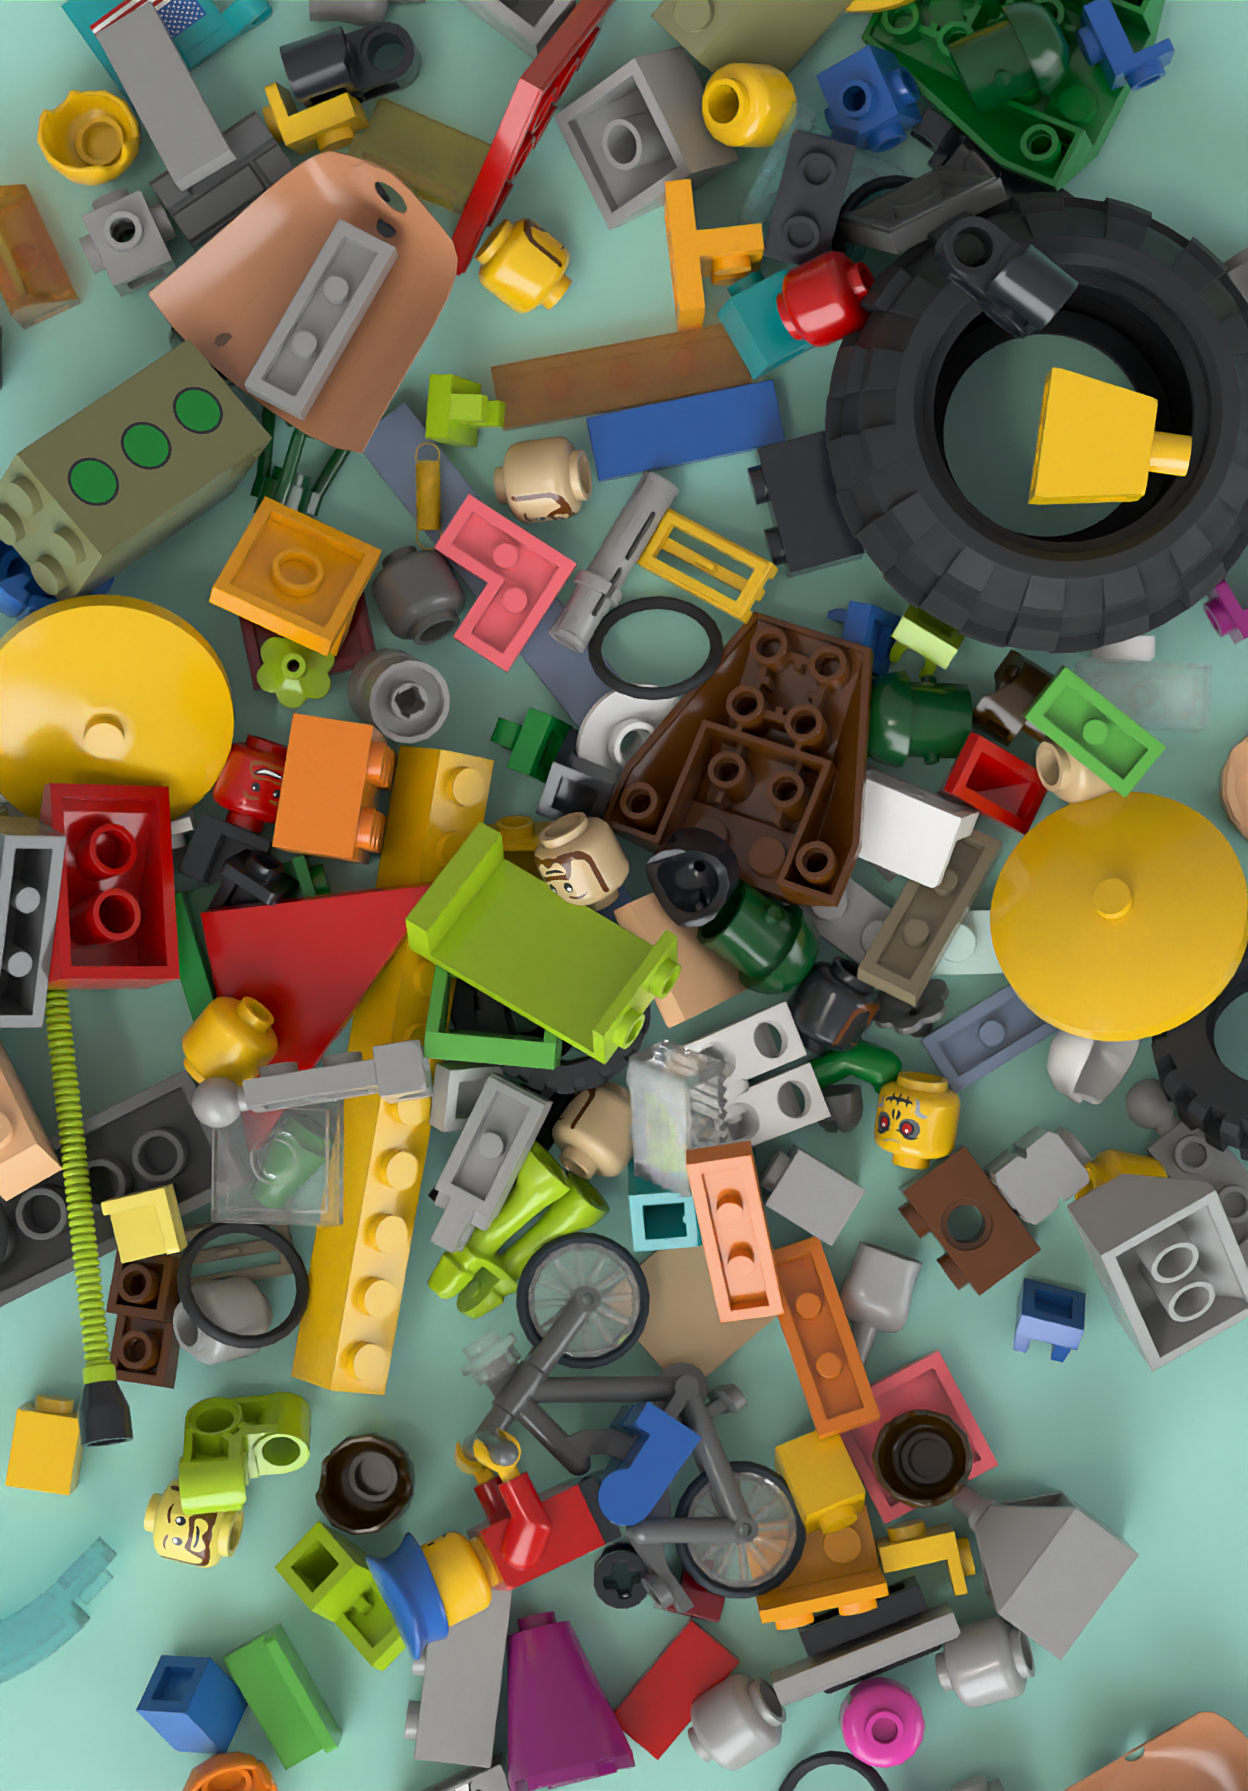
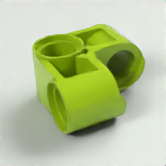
[179,1392,311,1515]

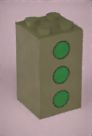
[0,339,272,601]

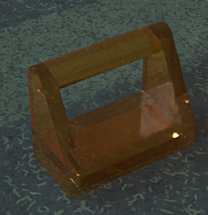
[0,184,81,329]

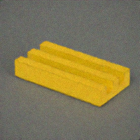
[636,508,779,624]

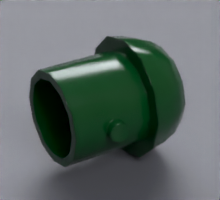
[946,1,1069,115]
[867,670,973,768]
[697,879,820,995]

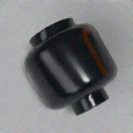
[787,956,881,1055]

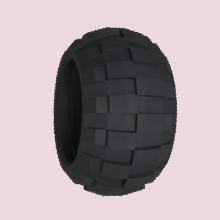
[825,192,1248,654]

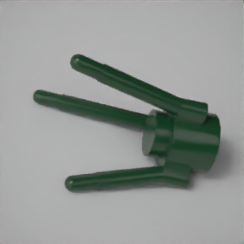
[250,406,351,517]

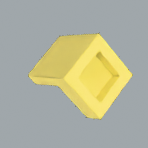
[101,1183,188,1263]

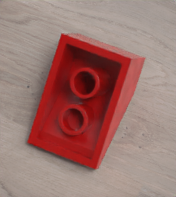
[39,783,180,989]

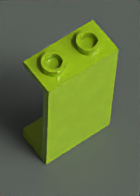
[405,821,681,1065]

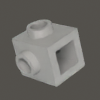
[79,189,177,297]

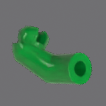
[807,1039,902,1094]

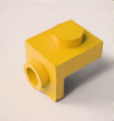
[262,82,370,155]
[875,1519,976,1596]

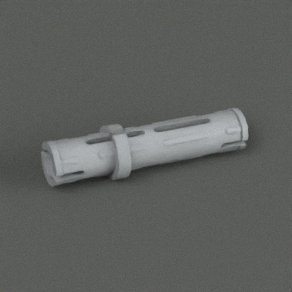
[548,471,679,653]

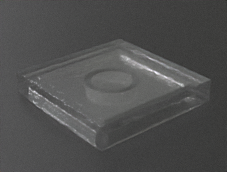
[211,1099,344,1227]

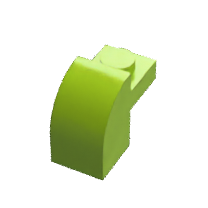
[274,1521,406,1672]

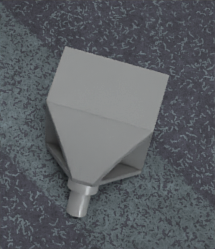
[952,1486,1139,1660]

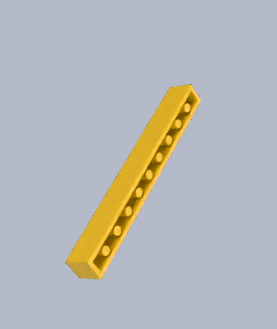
[291,745,494,1395]

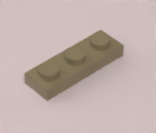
[857,828,1003,1006]

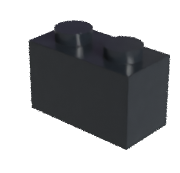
[747,431,865,579]

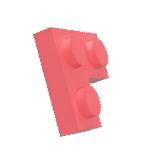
[434,494,577,673]

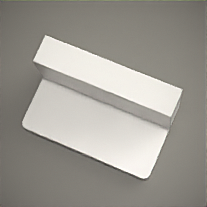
[858,764,979,888]

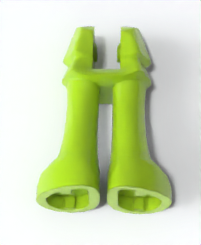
[427,1140,610,1320]

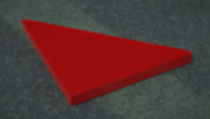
[451,0,616,276]
[200,881,434,1152]

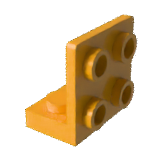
[744,1503,889,1630]

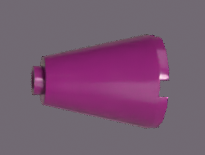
[507,1611,635,1791]

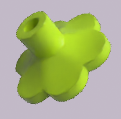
[257,637,335,709]

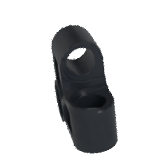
[279,22,422,109]
[934,216,1079,339]

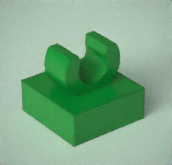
[490,707,573,784]

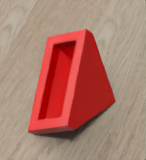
[937,732,1047,835]

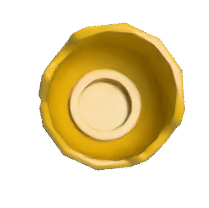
[37,90,142,186]

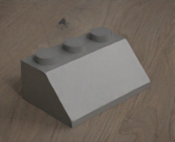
[1067,1173,1248,1372]

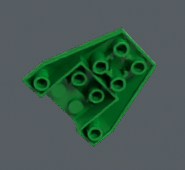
[861,0,1165,191]

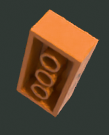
[272,713,397,865]

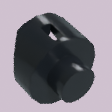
[645,827,740,927]

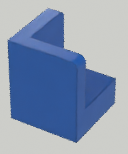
[136,1655,248,1754]

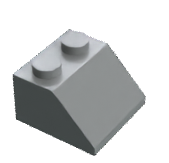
[554,46,739,230]

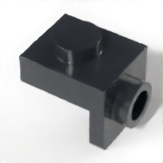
[208,848,299,909]

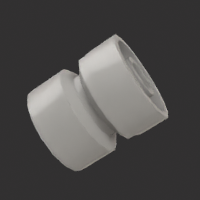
[347,648,451,743]

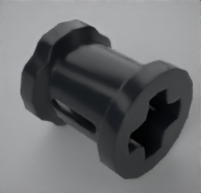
[594,1542,650,1609]

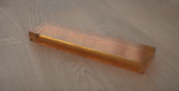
[490,324,752,432]

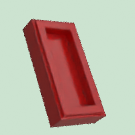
[613,1617,740,1760]

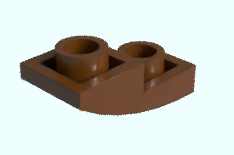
[106,1249,180,1389]

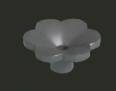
[874,979,949,1038]

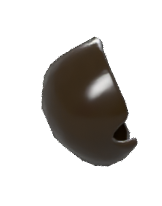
[872,1409,973,1508]
[315,1432,415,1535]

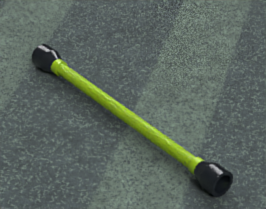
[45,989,134,1447]

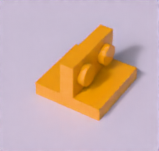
[663,179,764,331]
[209,496,382,656]

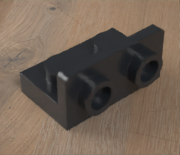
[763,125,858,265]

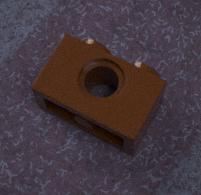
[898,1143,1041,1296]

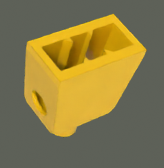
[1028,367,1192,505]

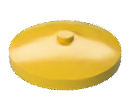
[0,594,234,821]
[990,792,1248,1041]

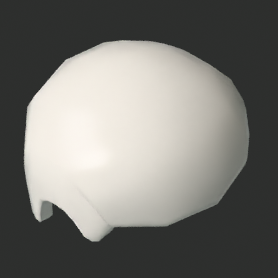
[1046,1029,1140,1105]

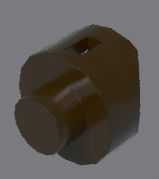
[972,649,1053,747]

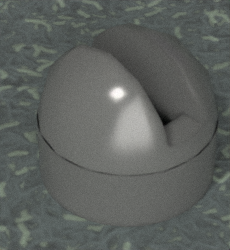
[817,1084,864,1133]

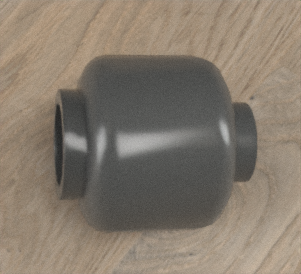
[372,546,465,645]

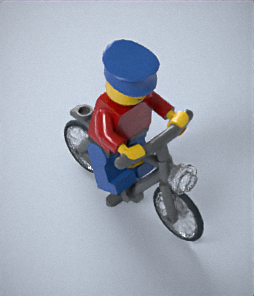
[366,1232,806,1660]

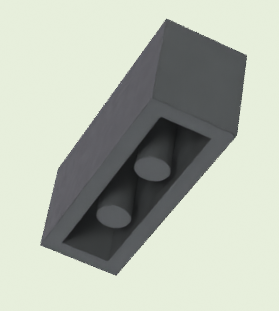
[0,816,66,1028]

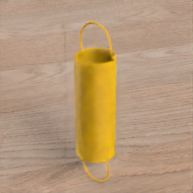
[415,442,441,550]

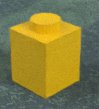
[5,1394,84,1496]
[774,1430,866,1535]

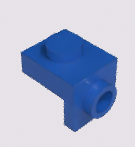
[1075,0,1175,91]

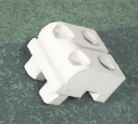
[658,1001,831,1150]

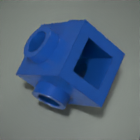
[816,45,923,153]

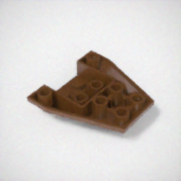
[603,611,874,907]

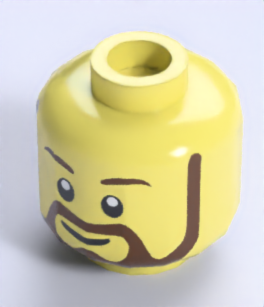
[144,1478,244,1568]

